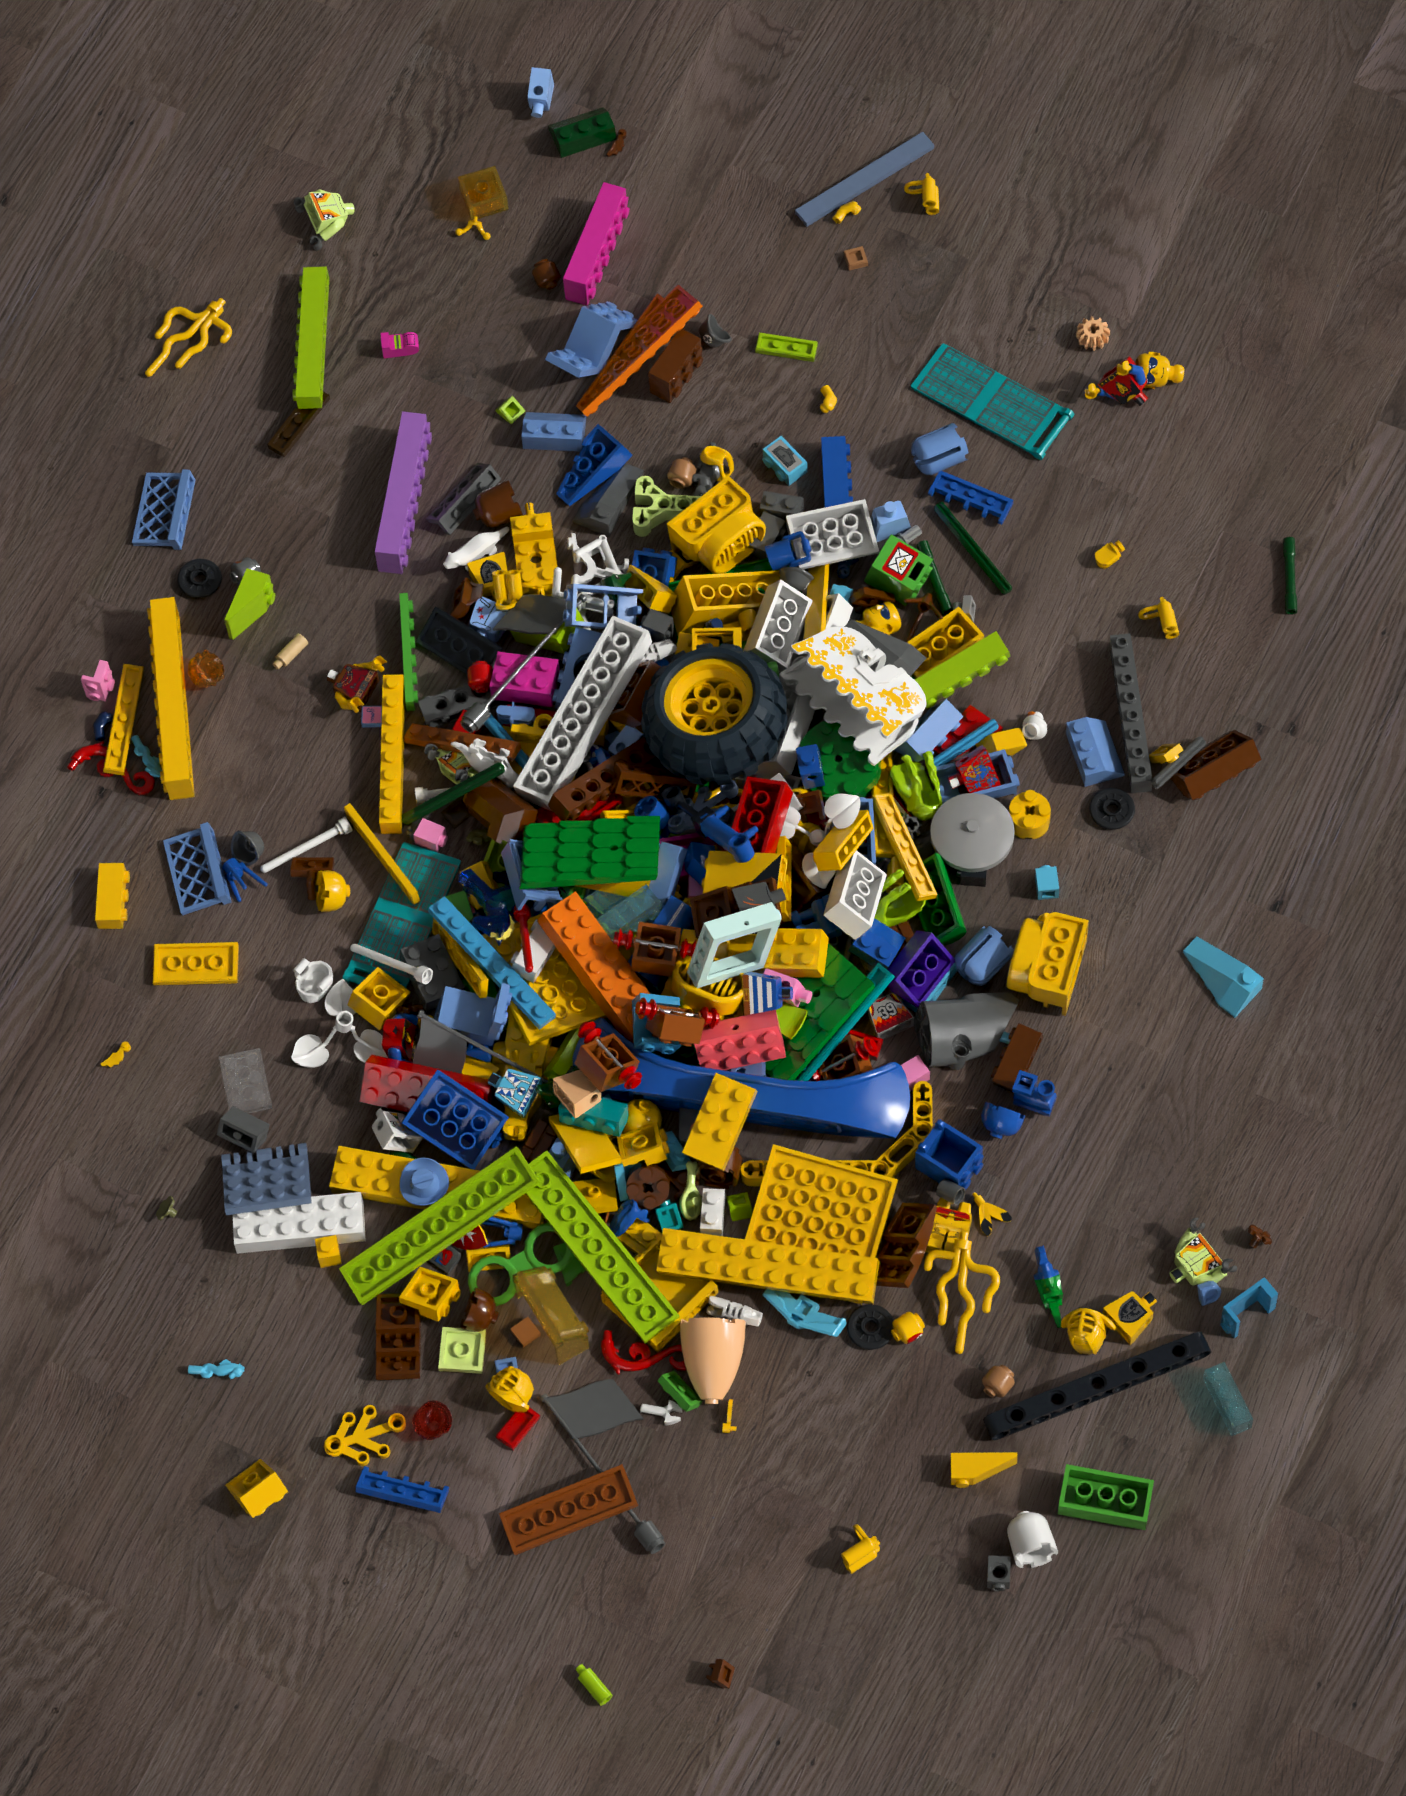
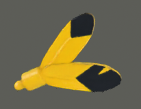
[972,1192,1012,1236]

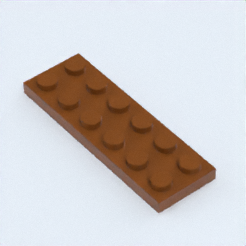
[499,1464,638,1555]

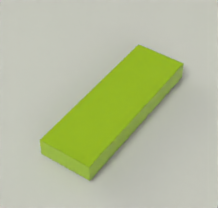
[755,332,818,362]

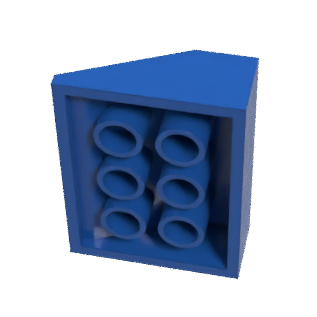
[401,1069,509,1169]

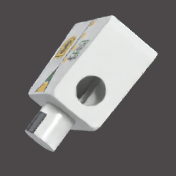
[372,1107,423,1153]

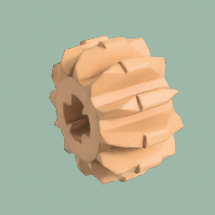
[1076,317,1110,351]

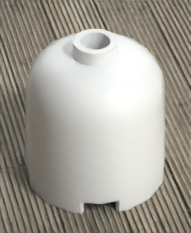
[1007,1511,1058,1568]

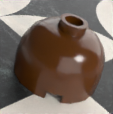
[460,1287,499,1332]

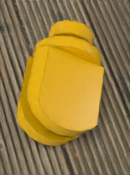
[1095,540,1125,569]

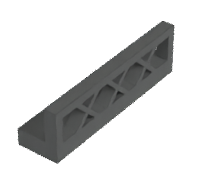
[426,463,501,535]

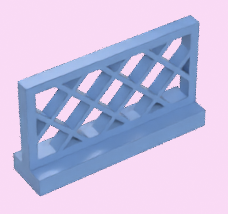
[132,470,196,550]
[163,822,232,915]

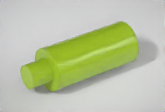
[575,1664,613,1706]

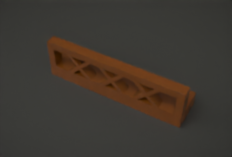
[613,762,697,801]

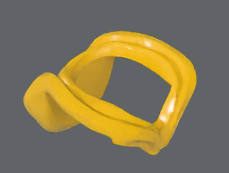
[700,446,734,482]

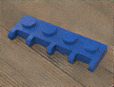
[928,471,1013,525]
[356,1466,449,1513]

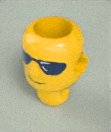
[1135,352,1184,389]
[856,602,901,634]

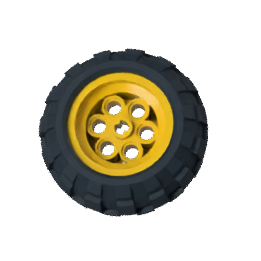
[641,643,788,786]

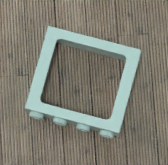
[687,902,782,988]

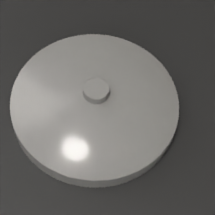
[930,793,1015,872]

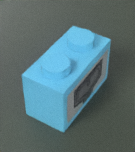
[762,436,807,486]

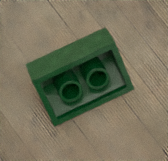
[548,107,616,158]

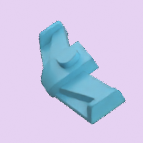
[762,1289,846,1337]

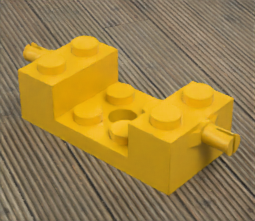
[510,503,561,596]

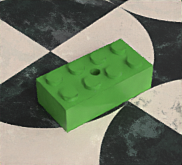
[1058,1464,1154,1530]

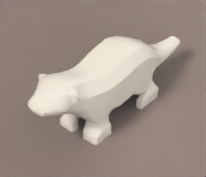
[443,527,509,571]
[451,738,519,787]

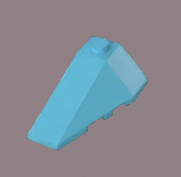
[1183,936,1264,1018]

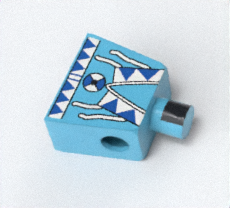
[488,1069,543,1118]

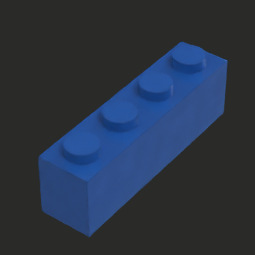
[821,436,853,508]

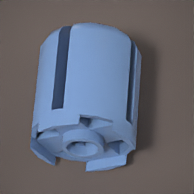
[911,423,969,475]
[954,926,1014,986]

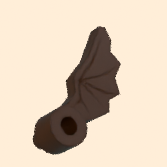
[607,129,627,157]

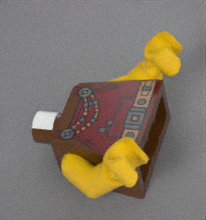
[327,656,387,713]

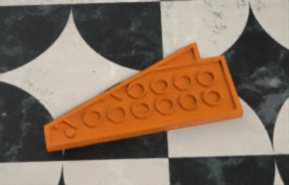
[576,285,703,417]

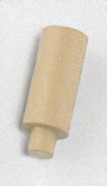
[273,633,308,669]

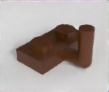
[850,587,895,613]
[290,857,334,900]

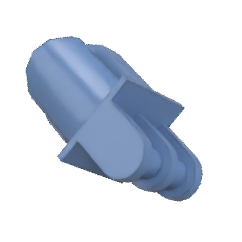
[496,702,536,727]

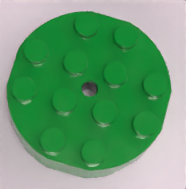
[798,721,881,803]

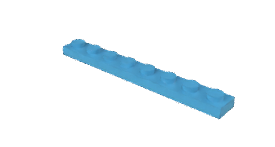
[428,896,556,1030]

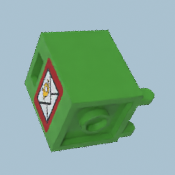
[864,534,933,606]

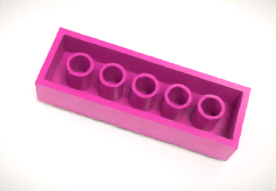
[563,182,630,306]

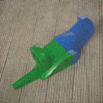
[1033,1245,1063,1328]

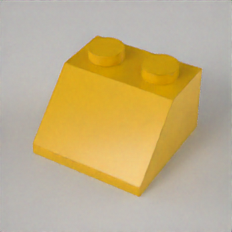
[347,967,410,1030]
[225,1459,288,1518]

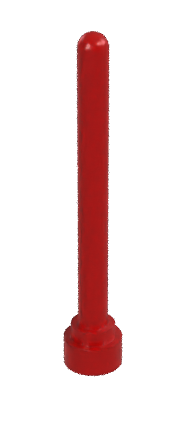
[513,904,533,973]

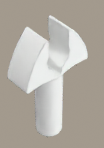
[640,1400,682,1425]

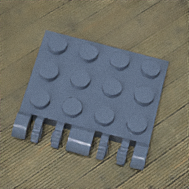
[221,1143,312,1215]

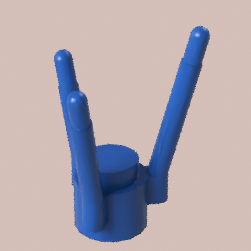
[222,858,268,902]
[482,1217,523,1248]

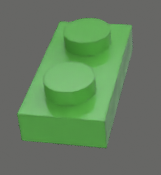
[658,1371,703,1412]

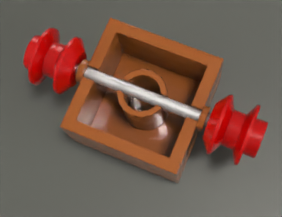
[613,922,696,977]
[635,998,719,1046]
[574,1021,642,1092]
[808,1034,878,1081]

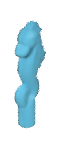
[131,735,162,778]
[188,1359,245,1379]

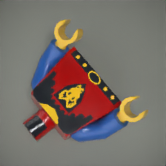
[1084,356,1148,406]
[382,1013,433,1063]

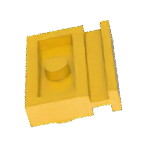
[617,1218,662,1255]

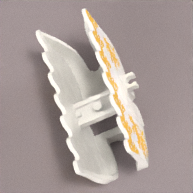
[779,626,926,766]

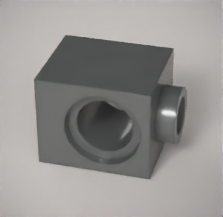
[987,1555,1011,1591]

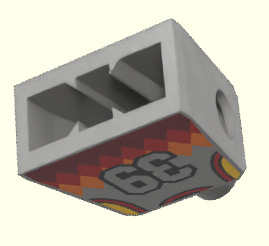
[867,993,914,1040]

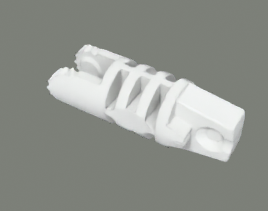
[640,639,677,664]
[706,1296,763,1326]

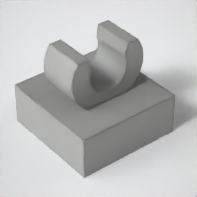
[953,595,976,623]

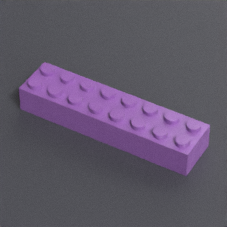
[375,411,432,574]

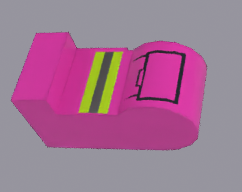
[381,332,419,359]

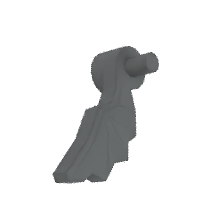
[407,813,433,840]

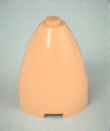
[680,1318,746,1404]

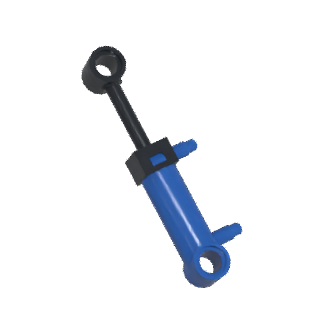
[661,785,758,863]

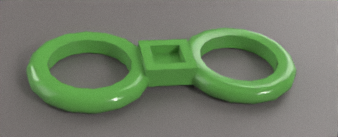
[468,1223,574,1306]

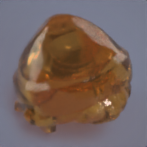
[188,650,225,688]

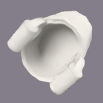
[293,958,333,1003]

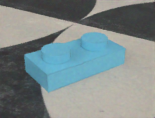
[665,1131,692,1172]

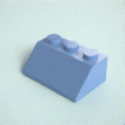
[522,412,586,452]
[894,699,963,762]
[1066,717,1125,787]

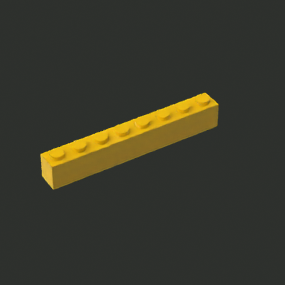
[379,674,405,834]

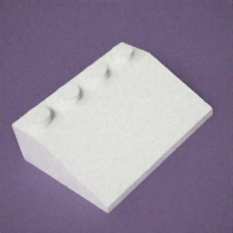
[786,499,879,569]

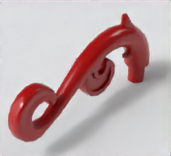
[67,741,155,795]
[601,1330,686,1375]

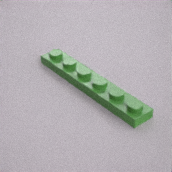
[399,593,419,711]

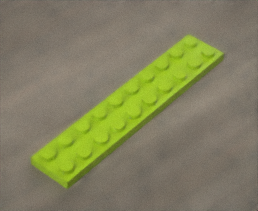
[339,1146,541,1305]
[525,1151,680,1343]

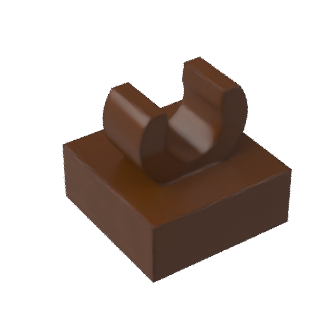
[706,1659,735,1689]

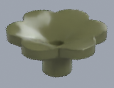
[156,1196,177,1221]

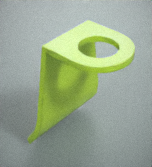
[776,1002,808,1039]

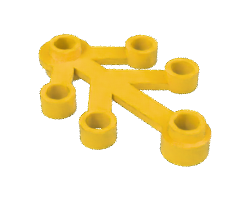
[324,1405,406,1466]

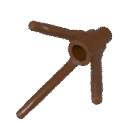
[904,593,943,642]

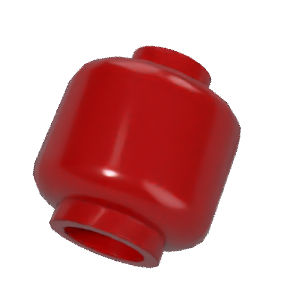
[467,661,493,693]

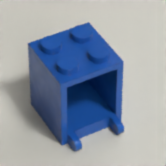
[915,1119,984,1190]

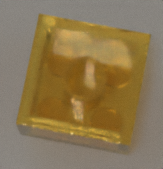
[458,166,509,220]

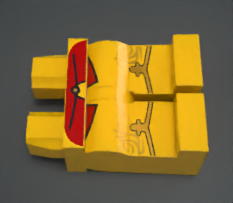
[925,1197,972,1253]

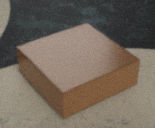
[844,246,868,271]
[510,1317,541,1348]

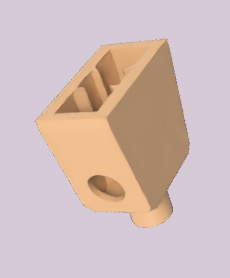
[553,1070,602,1118]

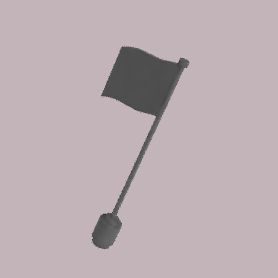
[460,594,587,733]
[413,1010,548,1084]
[539,1379,666,1554]

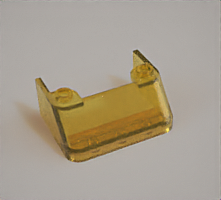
[512,1266,589,1365]

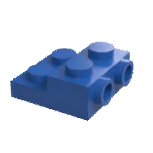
[632,548,677,586]

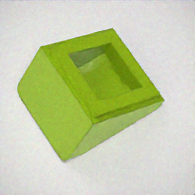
[495,396,525,424]
[726,1192,752,1221]

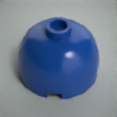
[981,1102,1025,1139]

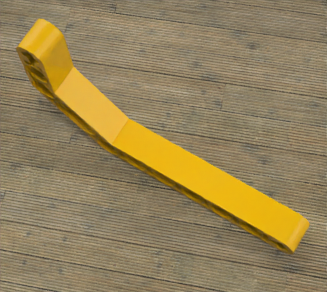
[741,1081,933,1186]

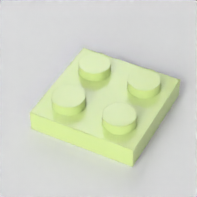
[438,1327,486,1374]

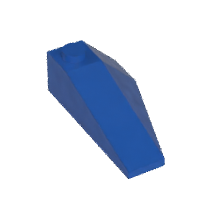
[556,424,632,506]

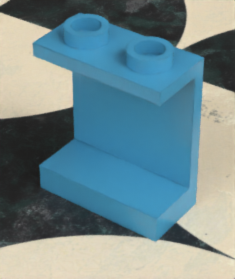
[632,993,682,1054]
[1221,1277,1278,1338]

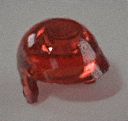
[412,1400,452,1440]

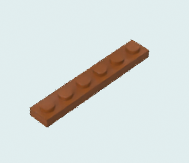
[403,723,522,762]

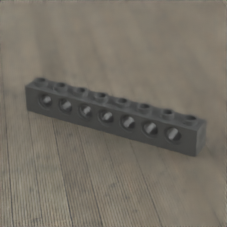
[1109,633,1152,793]
[418,651,581,728]

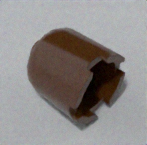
[473,480,523,528]

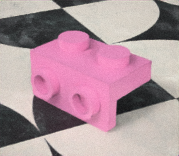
[81,660,115,702]

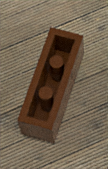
[991,1023,1043,1093]

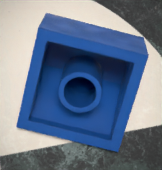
[848,918,906,969]

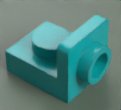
[654,1199,684,1231]

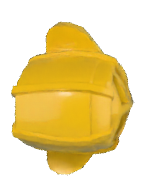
[1061,1308,1116,1355]
[485,1366,534,1412]

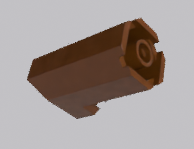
[463,778,538,844]

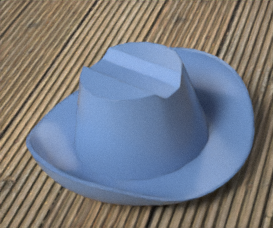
[400,1158,449,1206]

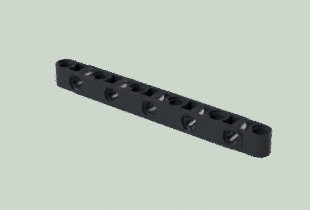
[983,1331,1211,1440]

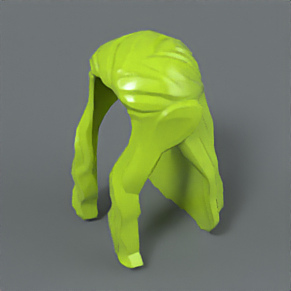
[889,751,942,821]
[874,869,926,927]

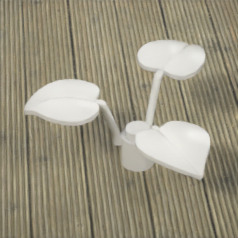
[780,794,860,889]
[291,979,388,1068]

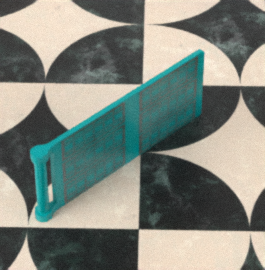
[911,343,1075,460]
[343,842,461,989]

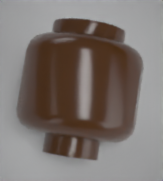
[532,259,561,290]

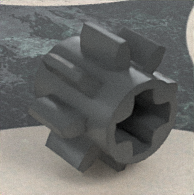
[903,814,922,839]

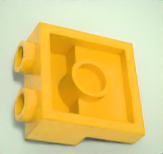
[617,1122,670,1167]
[399,1267,461,1322]

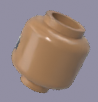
[667,457,697,489]
[982,1365,1015,1398]

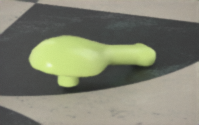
[679,1161,702,1221]

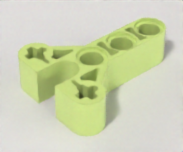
[632,476,701,537]

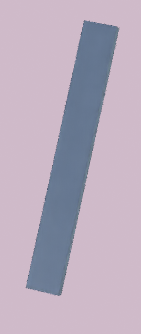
[795,132,934,227]

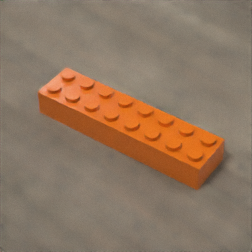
[537,892,651,1043]

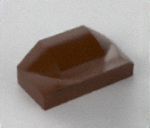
[450,577,484,619]

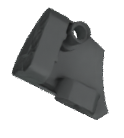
[914,992,1020,1070]

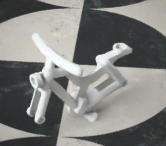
[551,533,629,617]

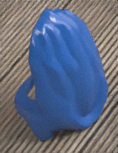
[610,1199,650,1237]

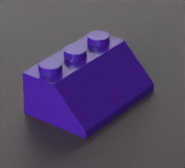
[887,930,955,1008]

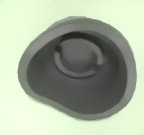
[699,313,732,348]
[779,567,814,591]
[231,830,264,866]

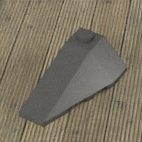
[573,463,644,537]

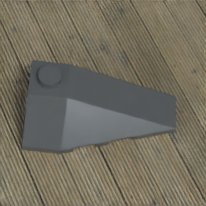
[844,619,926,677]

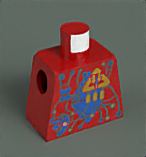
[947,745,1001,793]

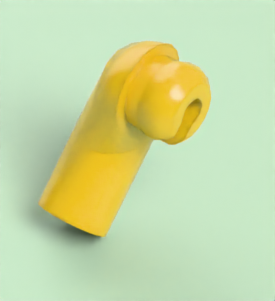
[833,201,861,224]
[820,385,837,413]

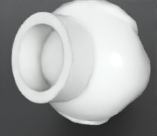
[1022,711,1047,740]

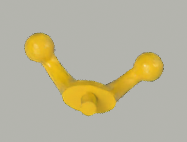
[455,216,491,240]

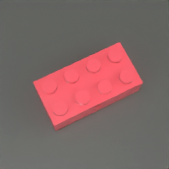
[694,1010,786,1070]

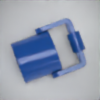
[765,531,812,571]
[634,796,674,839]

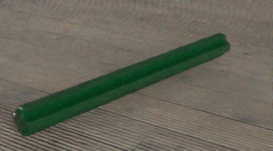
[934,502,1012,595]
[402,762,505,825]

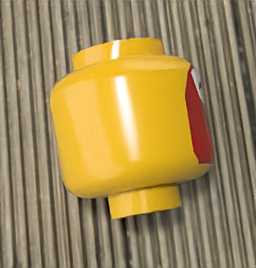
[891,1312,925,1344]

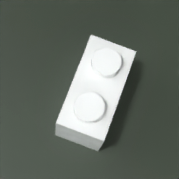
[700,1188,725,1236]

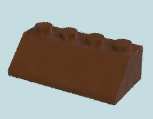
[1171,730,1262,800]

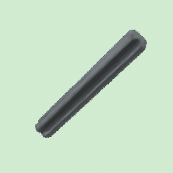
[1151,736,1206,789]

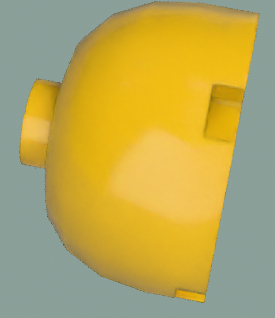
[315,870,350,912]
[622,1098,662,1133]

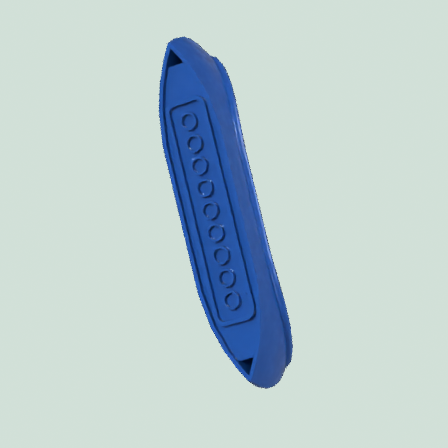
[573,1017,910,1138]

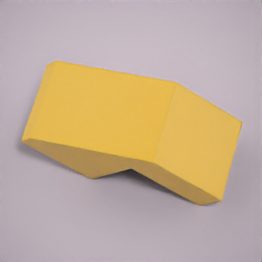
[975,728,1027,756]

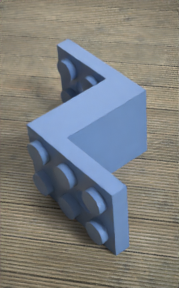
[545,301,638,378]
[434,983,512,1046]

